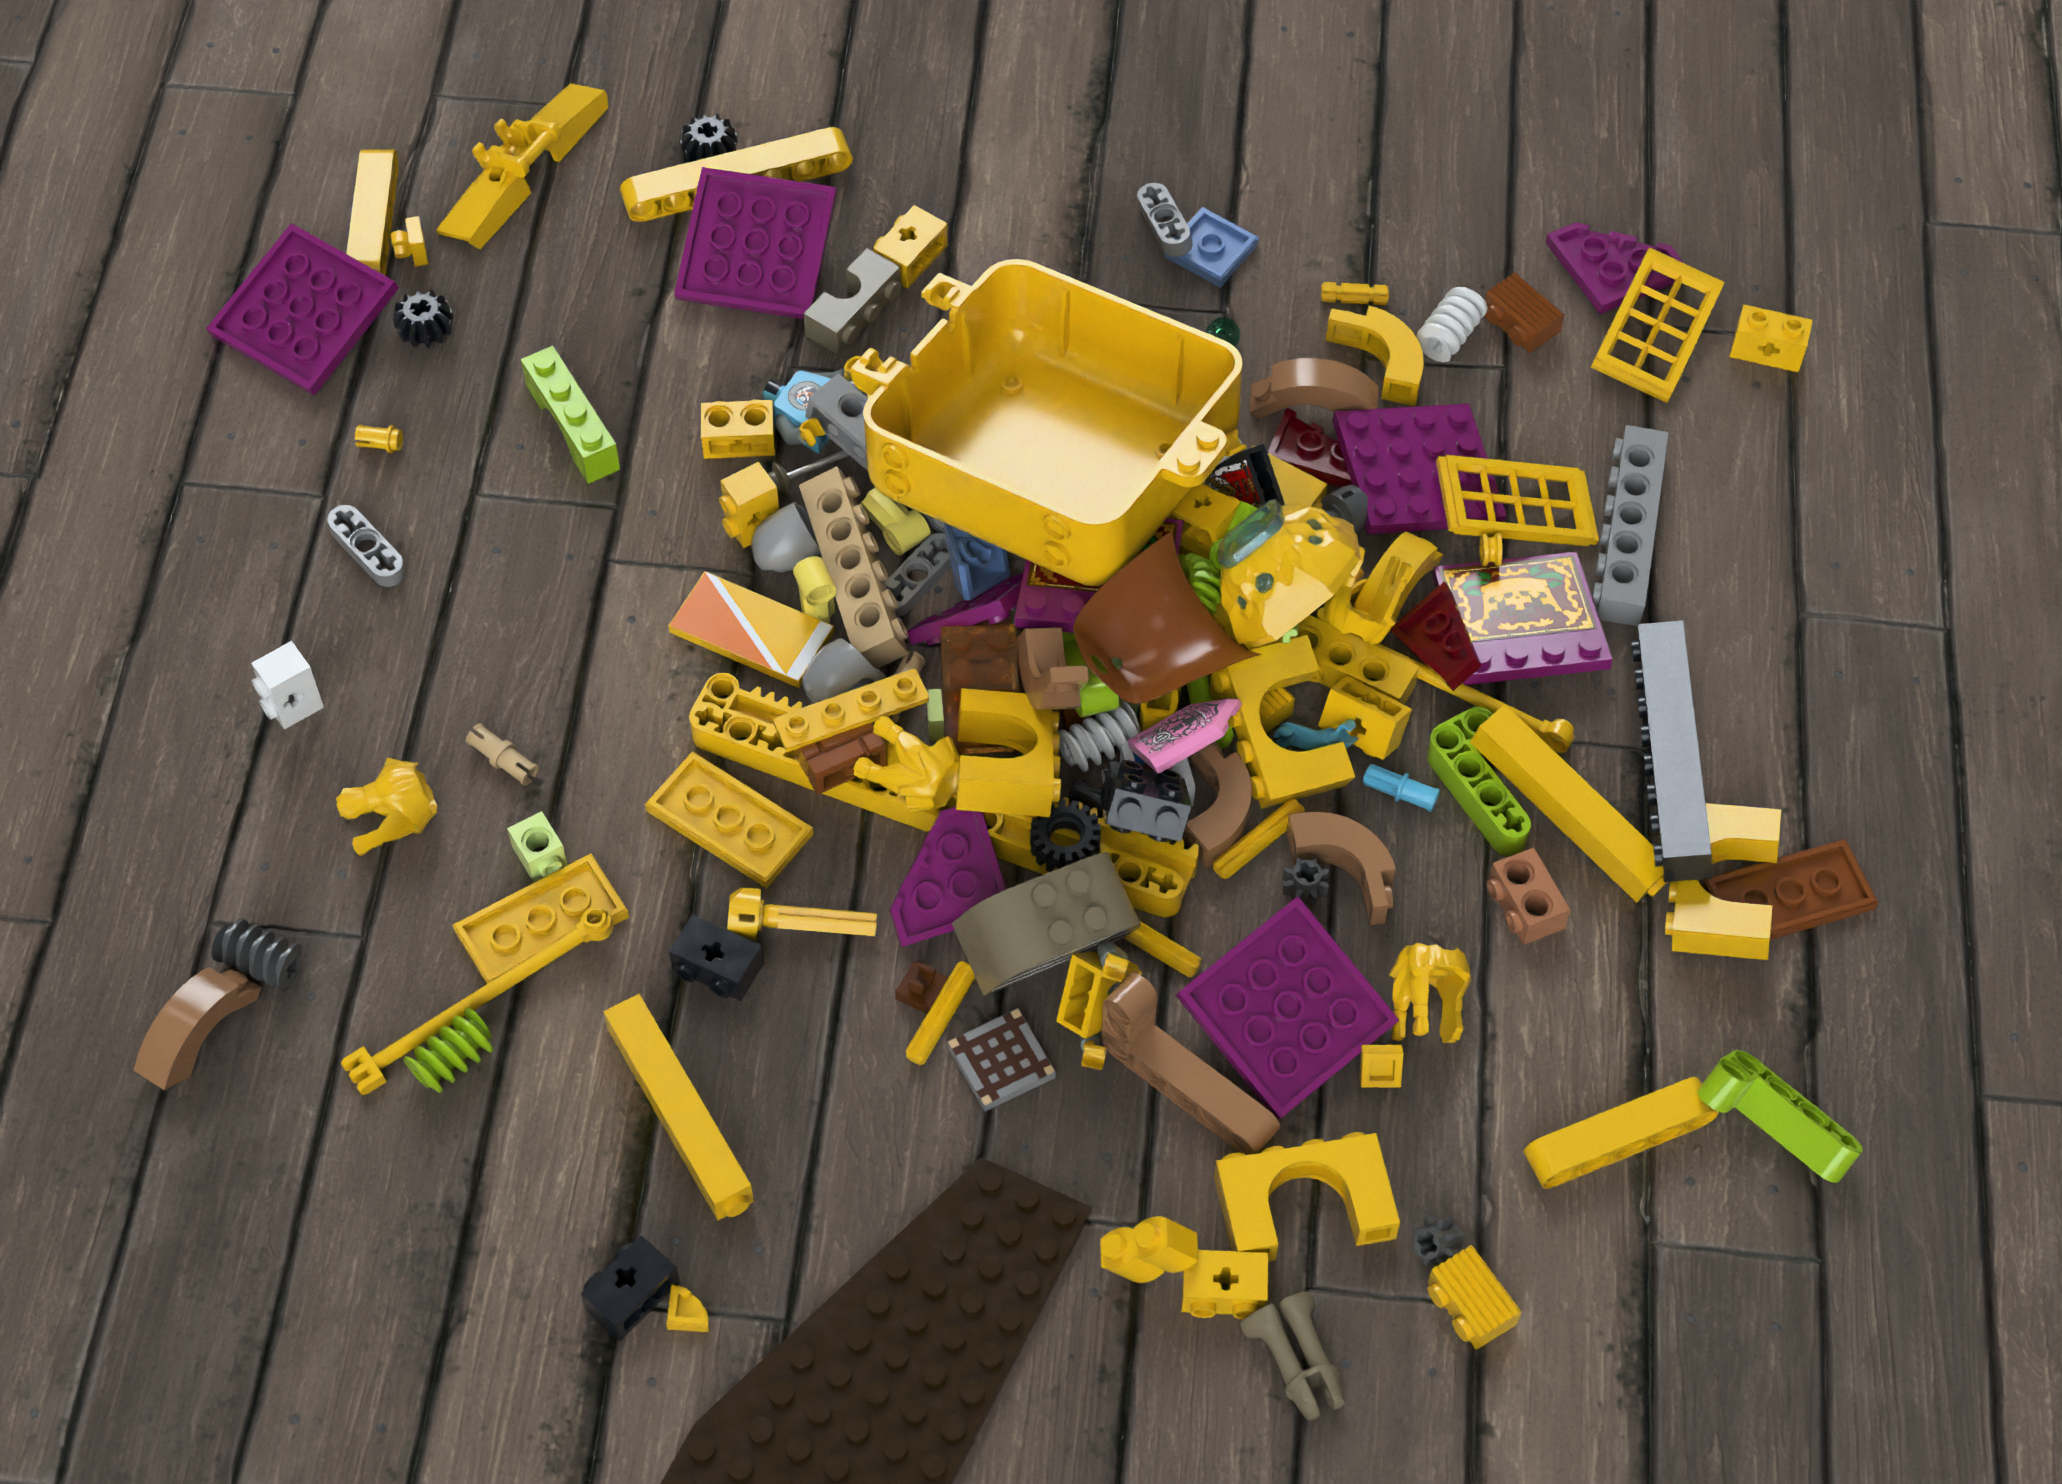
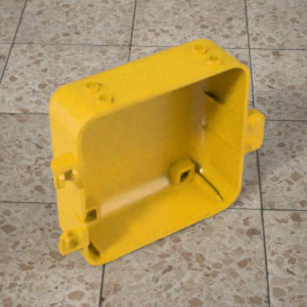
[851,259,1242,586]

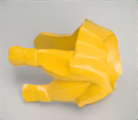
[1324,546,1414,645]
[853,716,960,813]
[336,757,438,856]
[1389,943,1471,1043]

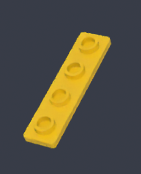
[773,669,929,752]

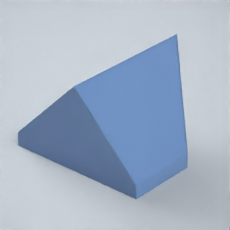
[944,523,1011,600]

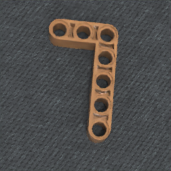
[1101,972,1280,1155]

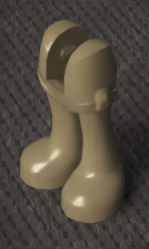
[1240,1291,1345,1421]

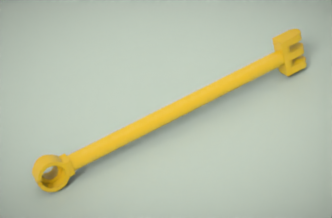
[1317,607,1575,753]
[341,906,614,1095]

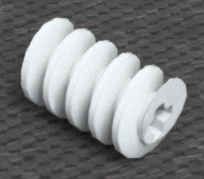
[1417,287,1488,362]
[1058,701,1141,772]

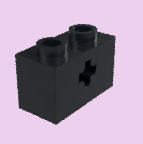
[669,914,764,1001]
[581,1235,680,1341]

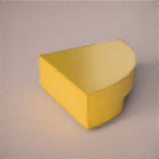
[666,1285,709,1332]

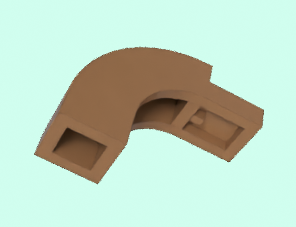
[1249,358,1379,419]
[1016,628,1089,710]
[1184,742,1252,870]
[1286,812,1396,926]
[133,967,261,1090]

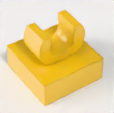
[390,216,429,267]
[1359,1044,1403,1088]

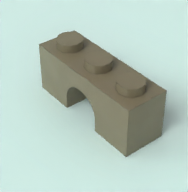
[803,248,902,355]

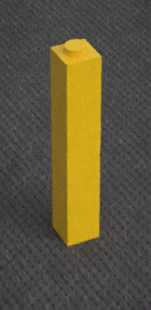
[1470,704,1668,903]
[603,994,754,1221]

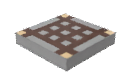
[947,1008,1056,1112]

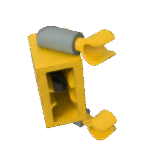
[1056,941,1143,1070]

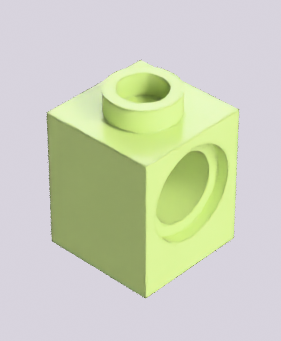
[507,811,568,882]

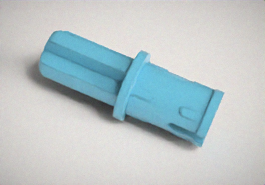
[1363,764,1440,812]

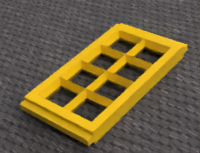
[1591,247,1725,403]
[1436,455,1599,546]

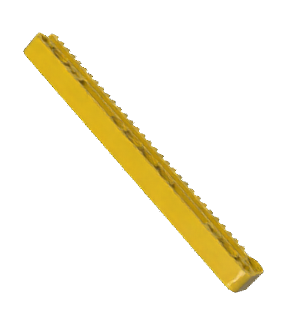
[689,673,1198,918]

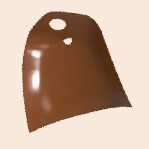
[1073,531,1262,704]

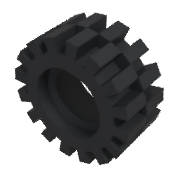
[1030,799,1101,872]

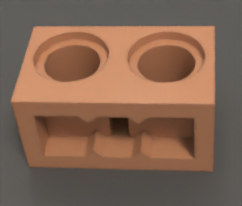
[1486,848,1571,945]

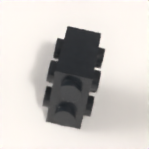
[1100,760,1192,842]

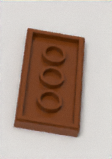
[1702,839,1879,940]

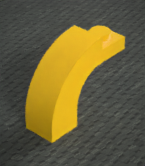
[1325,306,1424,407]
[1353,531,1444,633]

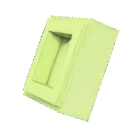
[927,689,944,741]

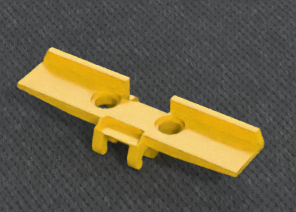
[436,83,609,249]

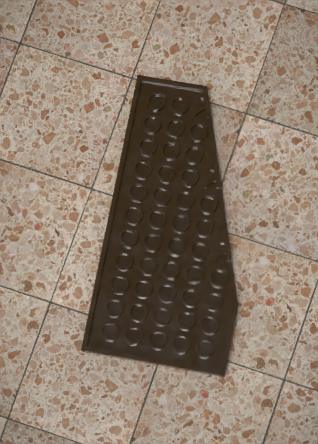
[660,1157,1092,1484]

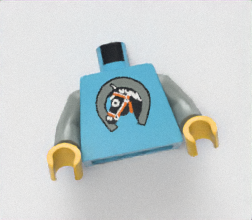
[763,356,860,454]

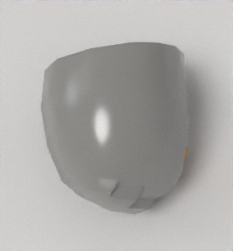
[751,502,821,573]
[802,638,886,703]

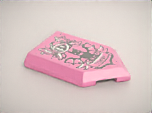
[1127,699,1242,773]

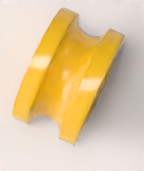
[1479,533,1502,566]

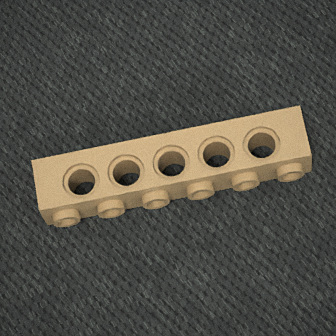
[799,466,909,669]

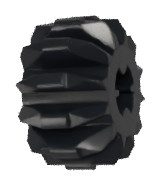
[680,113,738,163]
[393,289,454,349]

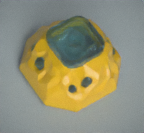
[1218,499,1361,649]

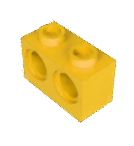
[701,399,775,459]

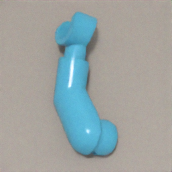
[1274,719,1358,751]

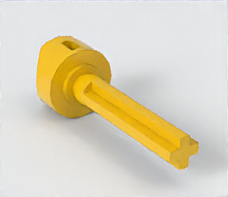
[727,887,877,941]

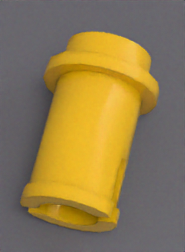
[355,424,403,454]

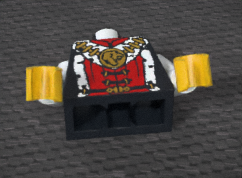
[1205,429,1285,512]

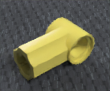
[861,488,931,556]
[793,556,837,623]

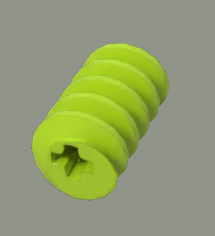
[403,1007,494,1094]

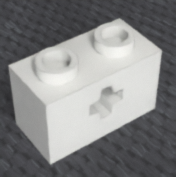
[251,641,324,730]

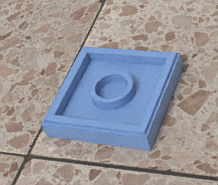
[1164,207,1259,288]

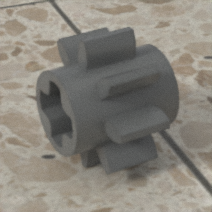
[1282,857,1330,907]
[1413,1215,1465,1266]

